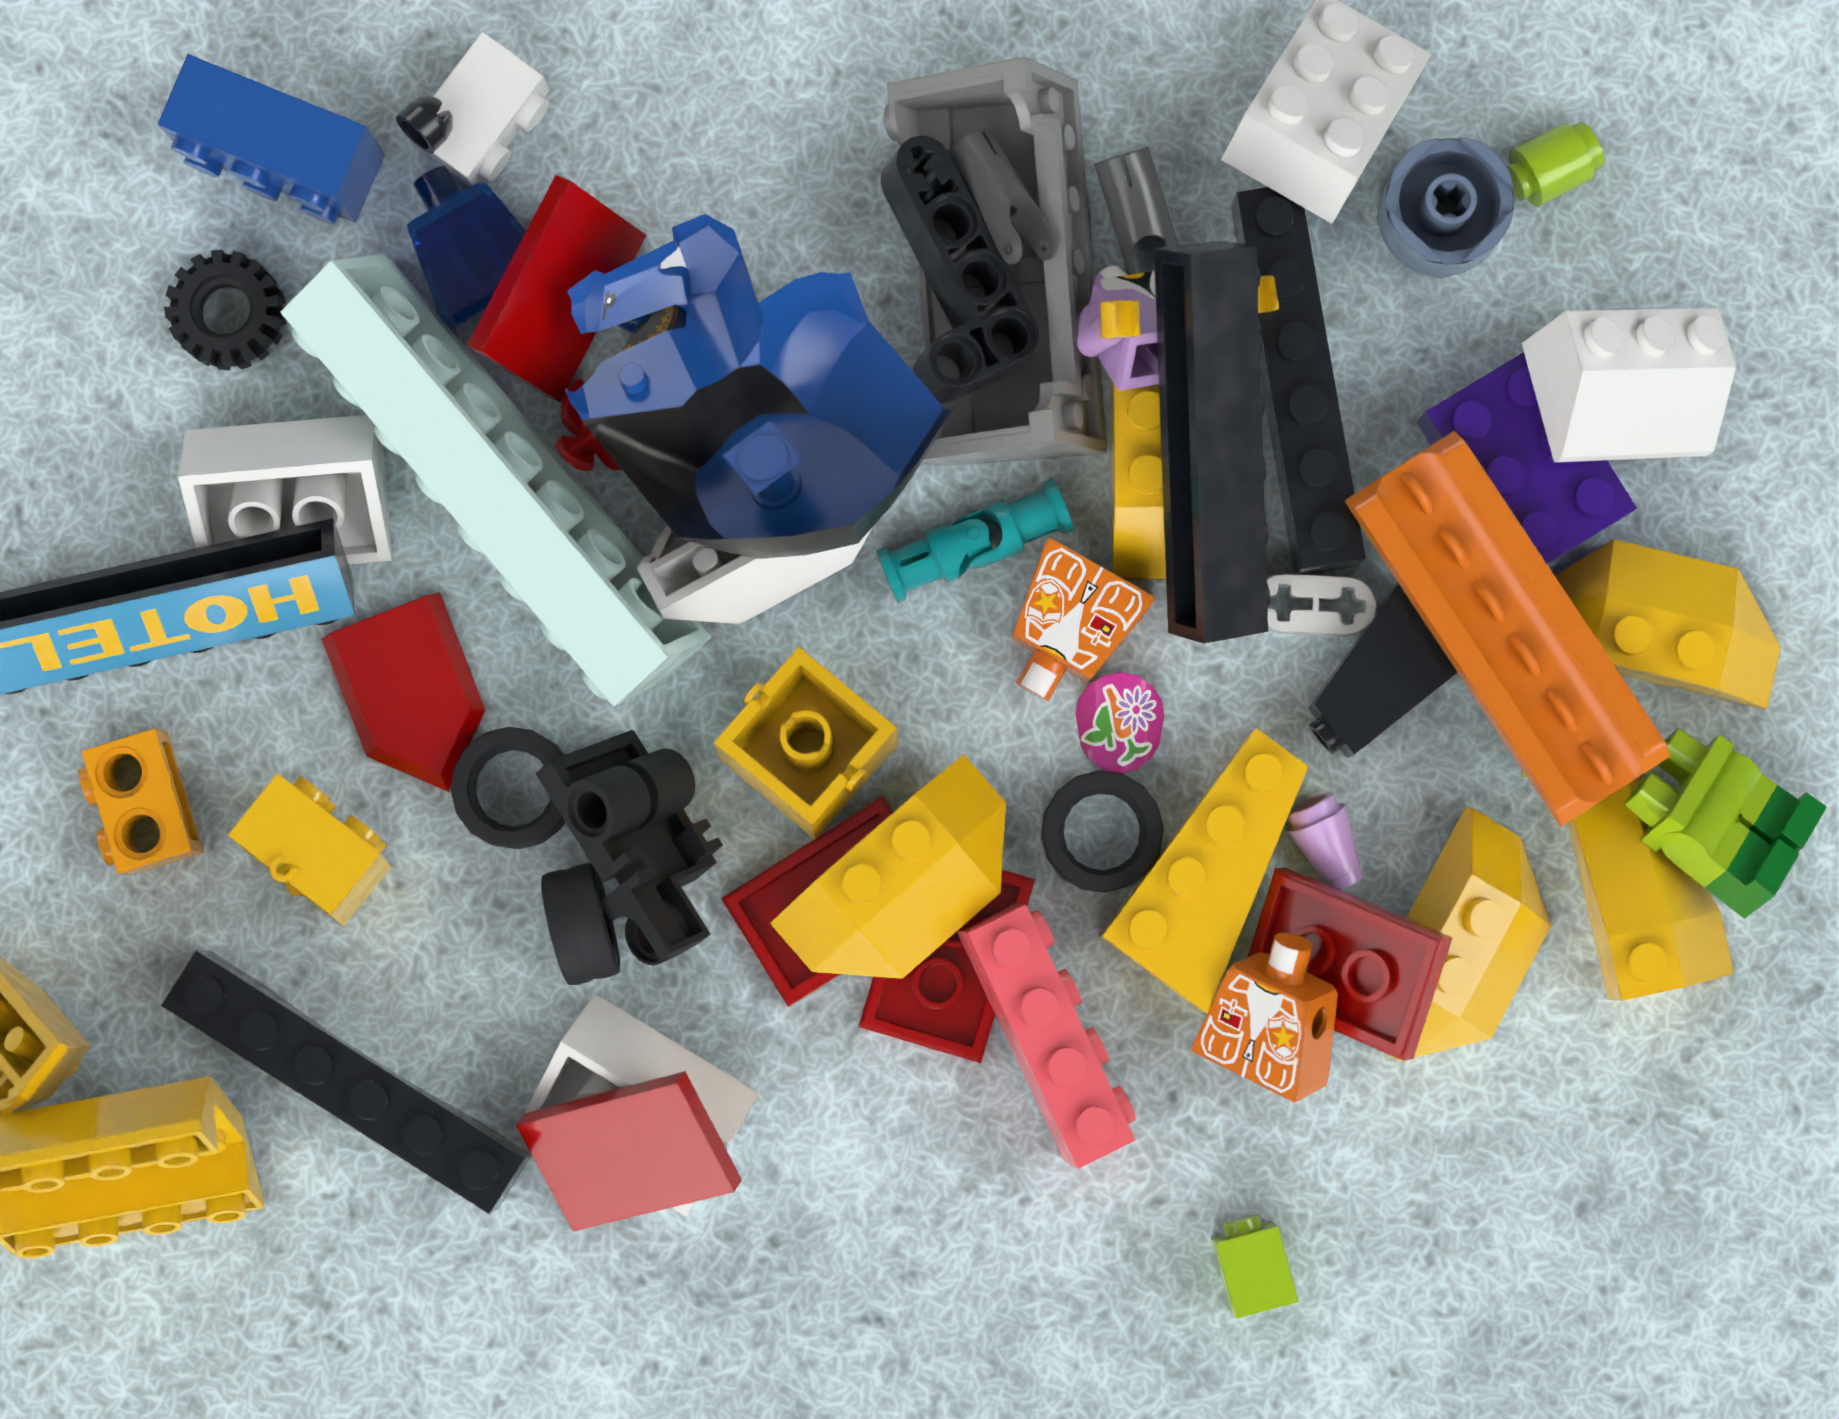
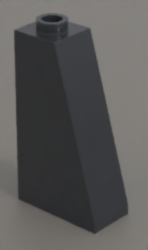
[1308,581,1458,758]

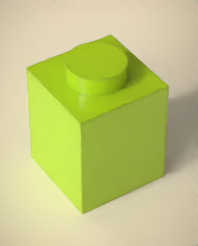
[1211,1214,1299,1319]

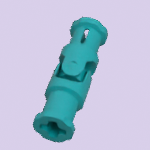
[876,478,1074,603]

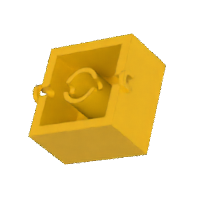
[714,647,898,840]
[228,773,392,927]

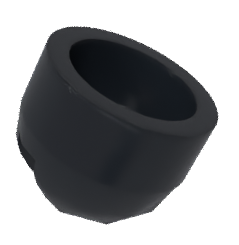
[396,96,453,154]

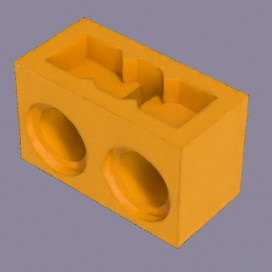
[78,728,204,876]

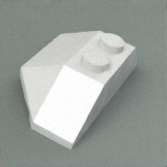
[637,525,873,624]

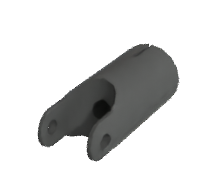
[948,131,1056,264]
[1094,147,1179,275]

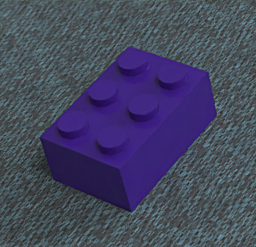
[1416,352,1637,564]

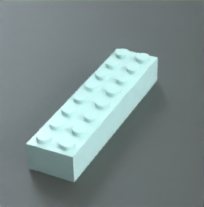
[280,253,711,706]

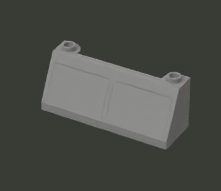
[884,56,1107,466]

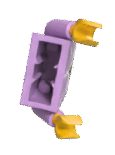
[1077,266,1279,391]

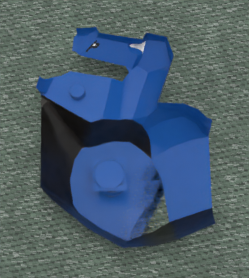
[564,214,957,559]

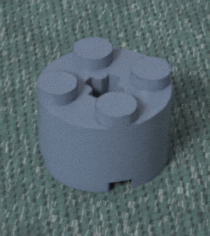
[1377,137,1514,278]

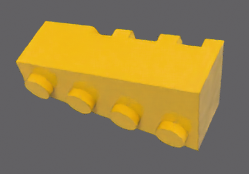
[1099,728,1308,1014]

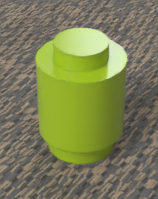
[1507,122,1604,207]

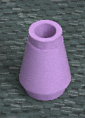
[1287,792,1364,890]

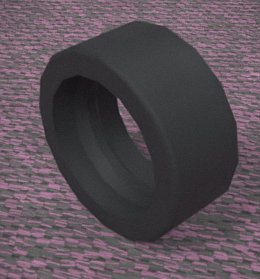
[450,727,565,850]
[1041,770,1164,893]

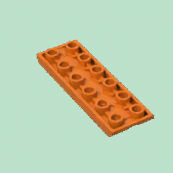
[1345,431,1671,827]

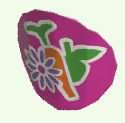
[1075,672,1165,773]

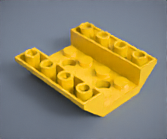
[0,1076,264,1258]

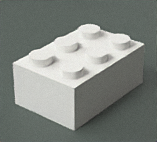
[1221,0,1432,224]

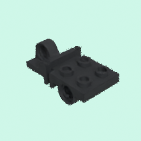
[535,730,723,966]

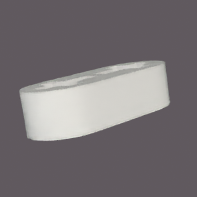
[1267,574,1376,637]

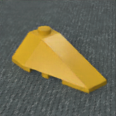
[1568,777,1734,1001]

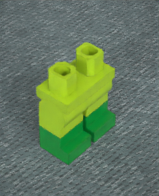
[1624,728,1827,919]

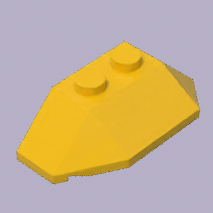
[1110,378,1166,579]
[1555,539,1781,710]
[770,754,1006,979]
[1385,806,1551,1061]
[0,956,91,1115]

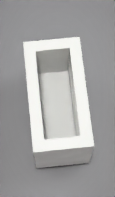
[412,32,550,190]

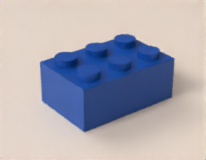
[157,54,385,225]

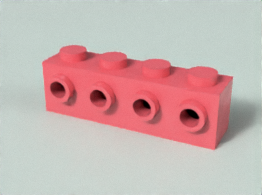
[957,903,1136,1169]

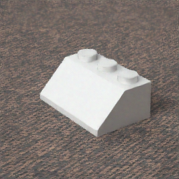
[1521,308,1736,462]
[178,415,392,564]
[525,994,760,1217]

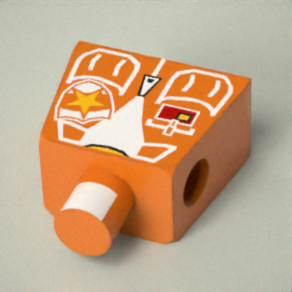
[1012,537,1156,702]
[1191,933,1338,1103]

